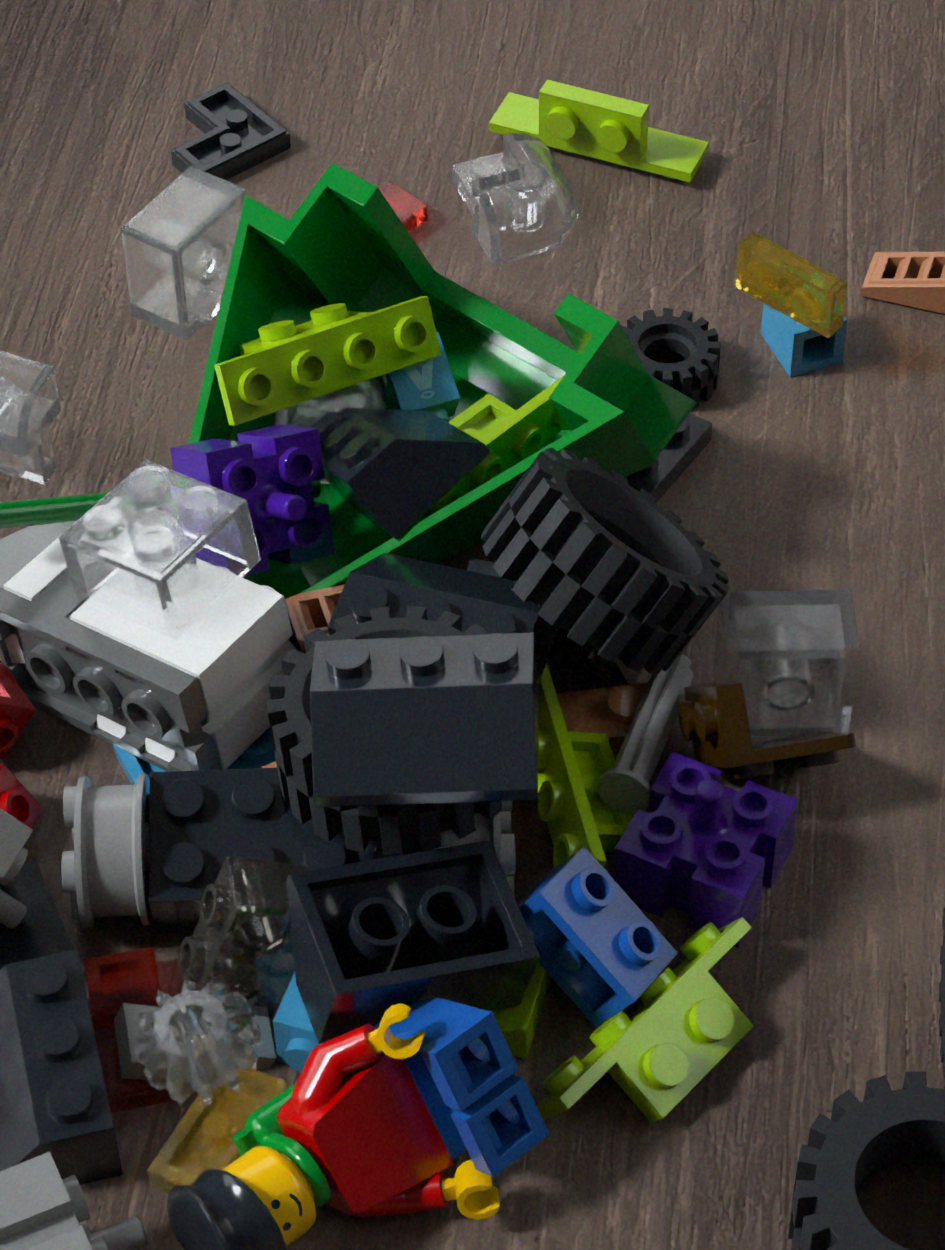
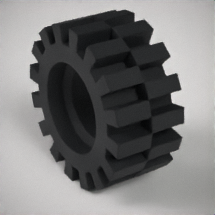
[621,308,721,410]

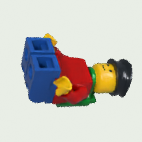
[167,997,550,1250]

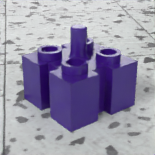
[170,424,335,576]
[613,752,798,948]

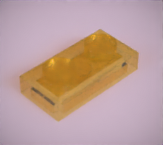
[735,231,847,338]
[147,1059,287,1193]

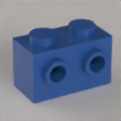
[517,846,678,1027]

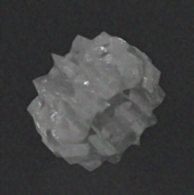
[134,977,261,1106]

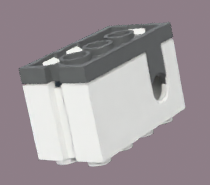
[0,519,296,772]

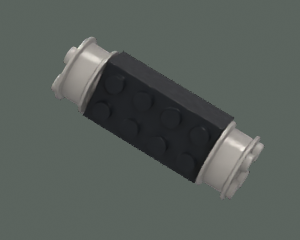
[61,767,516,932]

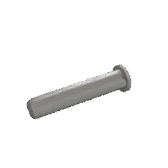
[597,654,694,813]

